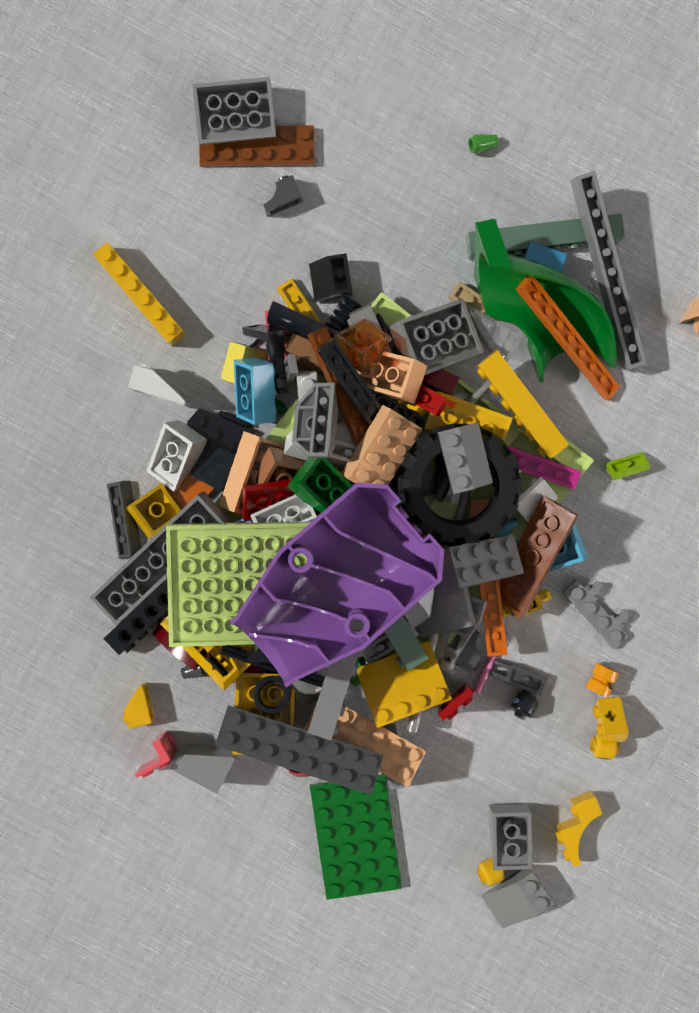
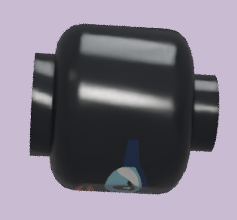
[510,690,539,720]

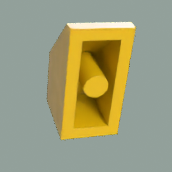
[123,683,155,729]

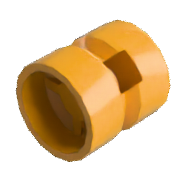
[585,662,620,698]

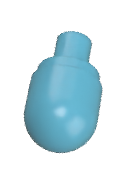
[494,519,519,538]

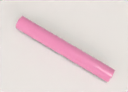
[473,656,497,694]

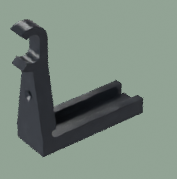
[242,324,288,395]

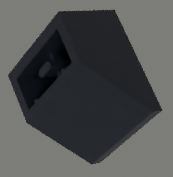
[309,253,352,302]

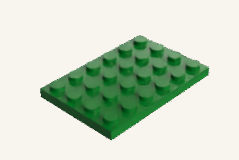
[310,774,402,900]

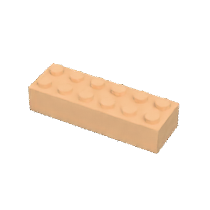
[304,707,426,788]

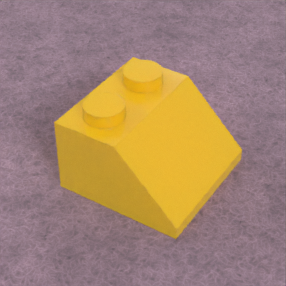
[126,483,181,539]

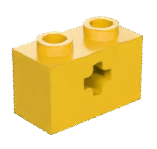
[593,697,629,743]

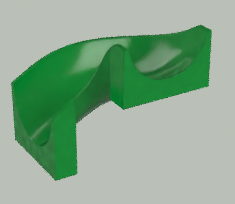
[474,219,617,383]

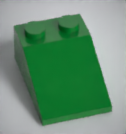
[287,458,353,513]

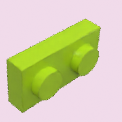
[606,452,650,481]

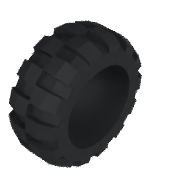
[398,424,522,547]

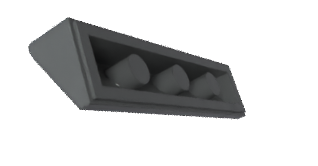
[107,481,141,559]

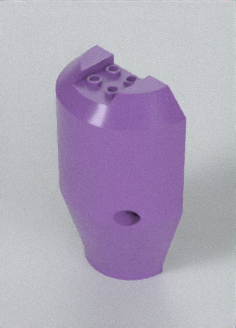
[230,482,444,687]

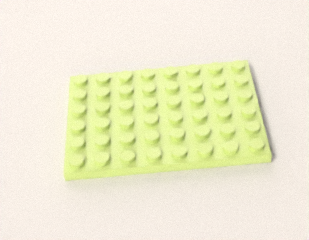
[166,522,311,647]

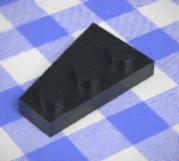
[187,408,255,455]

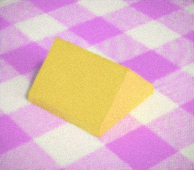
[221,341,267,384]

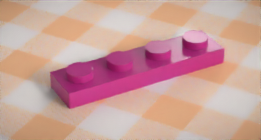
[507,445,581,490]

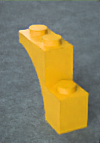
[555,791,602,867]

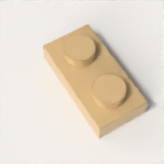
[448,281,485,320]

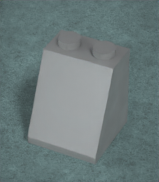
[175,745,237,794]

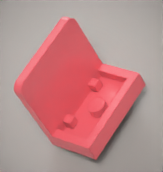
[135,730,178,778]

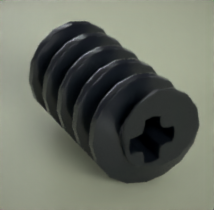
[324,296,362,335]

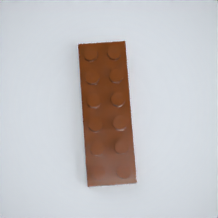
[199,125,315,167]
[499,496,579,618]

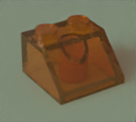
[334,319,391,373]

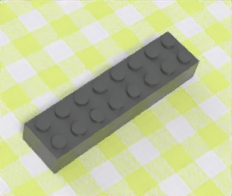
[215,705,383,795]

